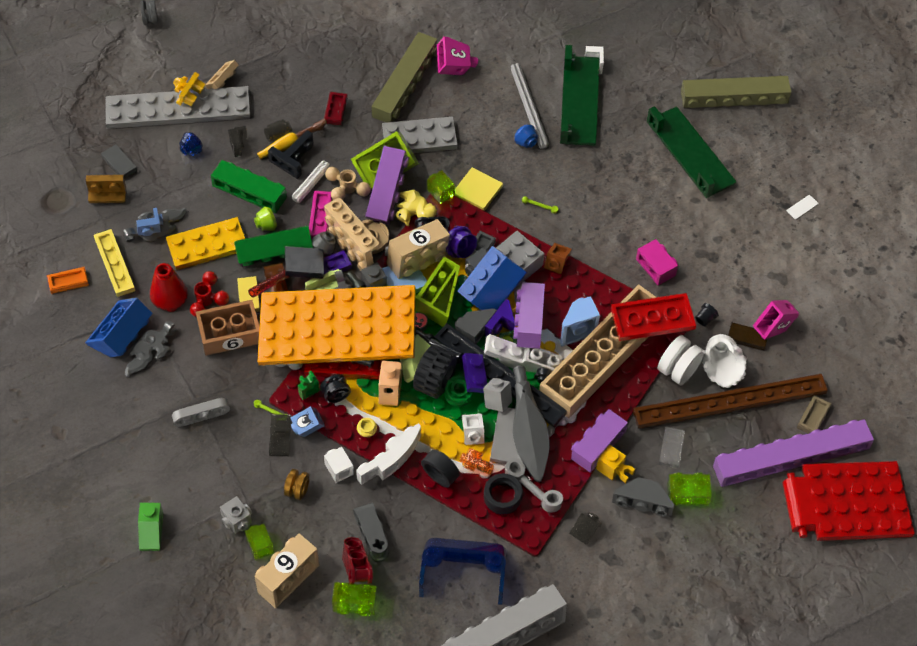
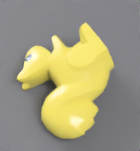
[396,190,437,226]

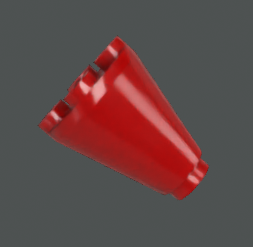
[150,263,188,312]

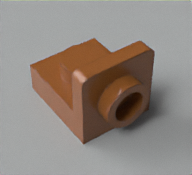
[544,243,572,274]

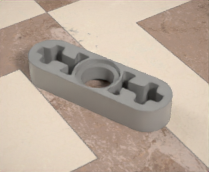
[172,398,230,427]

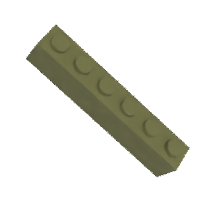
[371,32,437,123]
[681,76,791,108]

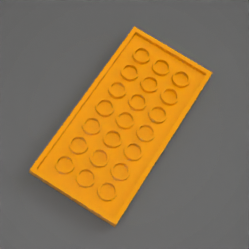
[257,285,416,365]

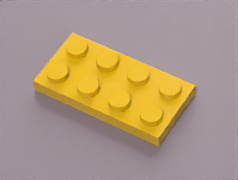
[166,217,245,270]

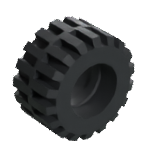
[413,344,457,399]

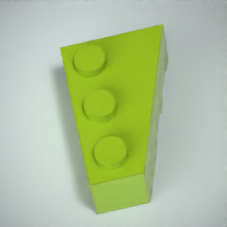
[415,257,460,327]

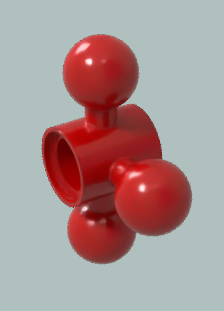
[190,271,229,317]

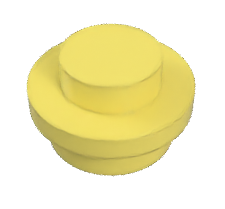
[357,418,377,437]

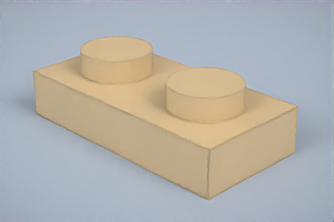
[205,60,239,89]

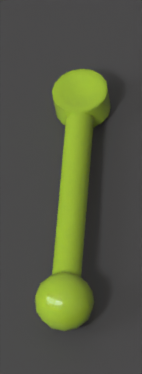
[522,196,558,214]
[254,400,290,421]

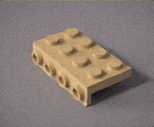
[324,198,379,271]

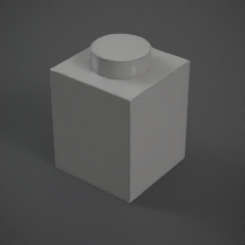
[483,378,512,412]

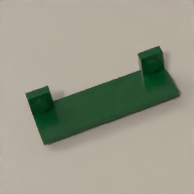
[560,45,599,146]
[647,106,736,198]

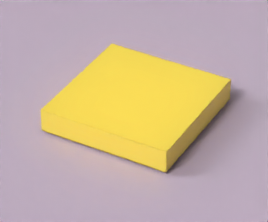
[453,167,503,211]

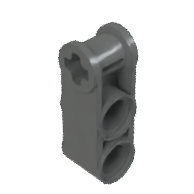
[353,503,389,562]

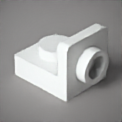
[462,414,484,445]

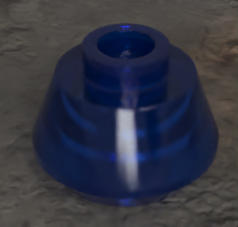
[179,132,203,156]

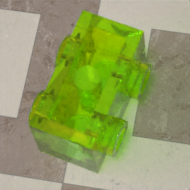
[667,472,712,505]
[332,582,377,617]

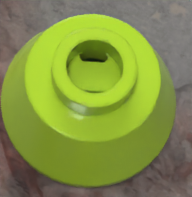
[254,207,277,231]

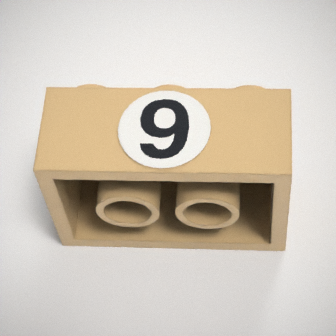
[387,219,450,279]
[255,533,319,608]

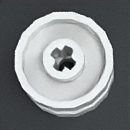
[657,335,705,386]

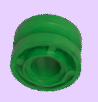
[444,376,473,407]

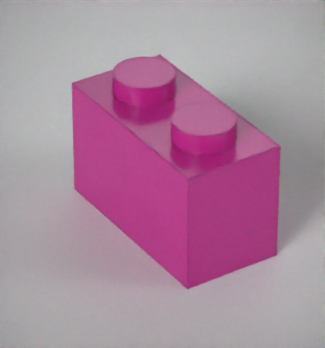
[636,239,678,285]

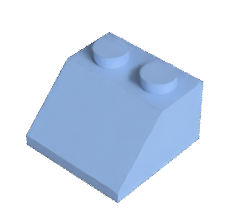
[560,296,600,347]

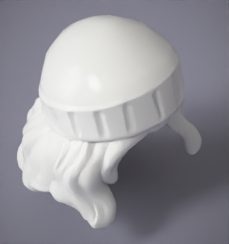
[702,334,747,388]

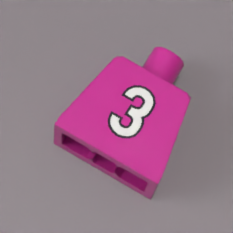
[437,36,478,75]
[753,300,799,340]

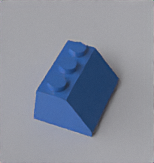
[458,246,527,310]
[85,298,153,357]

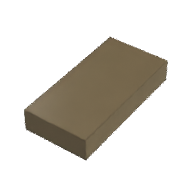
[797,395,832,434]

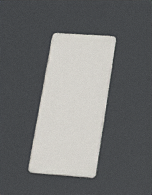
[786,195,818,219]

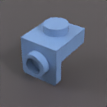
[136,208,163,236]

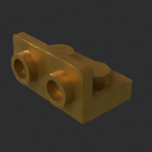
[86,175,126,203]

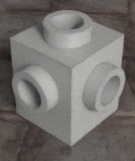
[220,496,252,534]

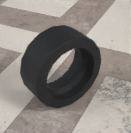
[421,449,460,487]
[484,473,523,514]

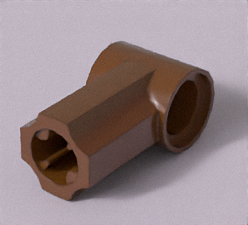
[264,263,288,292]

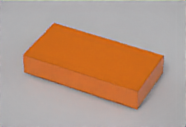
[47,267,89,294]

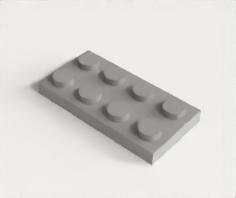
[382,116,457,153]

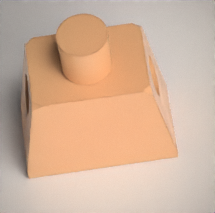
[379,361,403,406]

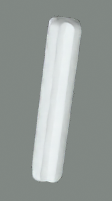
[292,160,330,203]

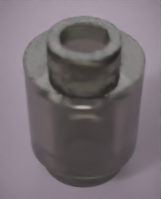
[264,119,292,142]

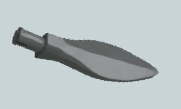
[513,366,549,483]

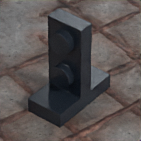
[268,130,314,179]

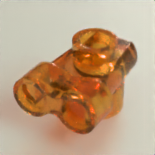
[460,448,494,475]

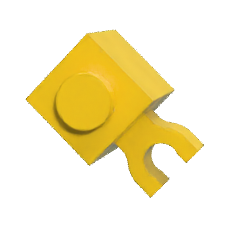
[596,445,635,483]

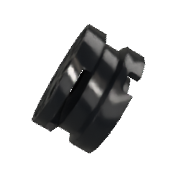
[320,374,351,404]

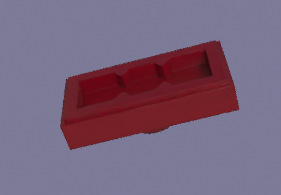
[324,92,348,125]

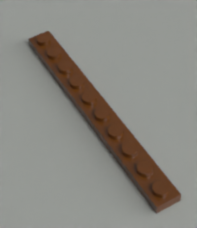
[633,374,828,429]

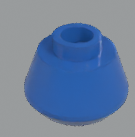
[515,124,538,148]

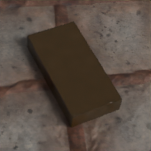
[728,322,767,351]

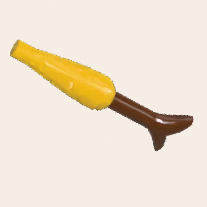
[257,119,327,159]

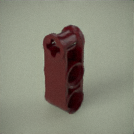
[342,537,373,584]

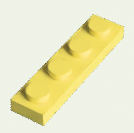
[94,229,135,297]

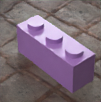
[571,409,628,473]

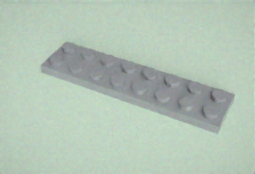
[106,86,250,129]

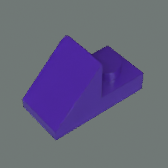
[485,299,515,337]

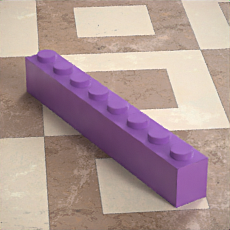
[713,419,874,487]

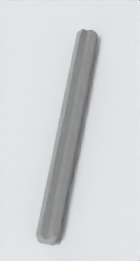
[511,63,549,149]

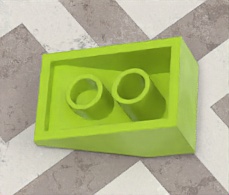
[351,131,419,189]

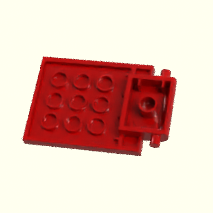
[782,461,915,541]

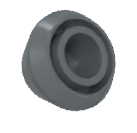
[311,231,336,256]

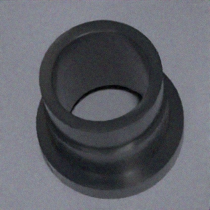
[695,303,719,327]

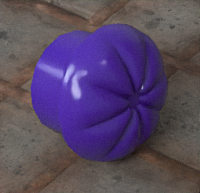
[446,226,477,258]

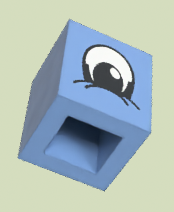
[290,406,325,437]

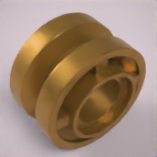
[284,469,309,500]

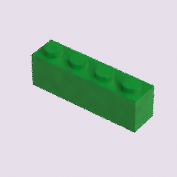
[211,160,287,214]
[234,226,313,266]

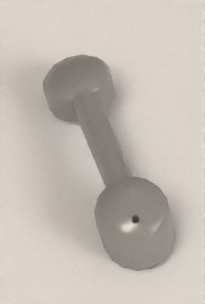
[505,458,563,512]

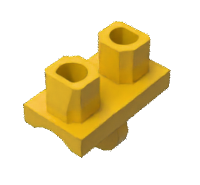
[173,72,206,106]

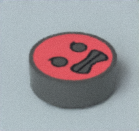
[415,312,428,331]

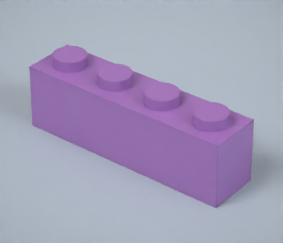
[365,146,409,225]
[513,282,545,349]

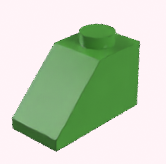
[138,503,163,551]

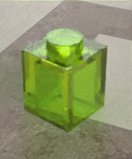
[427,170,455,204]
[245,524,274,560]

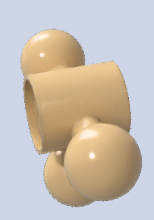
[325,167,371,200]

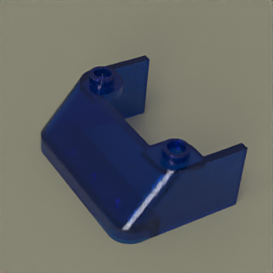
[419,538,507,605]

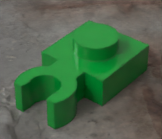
[298,371,320,400]

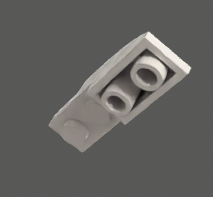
[484,334,563,373]
[356,423,421,485]

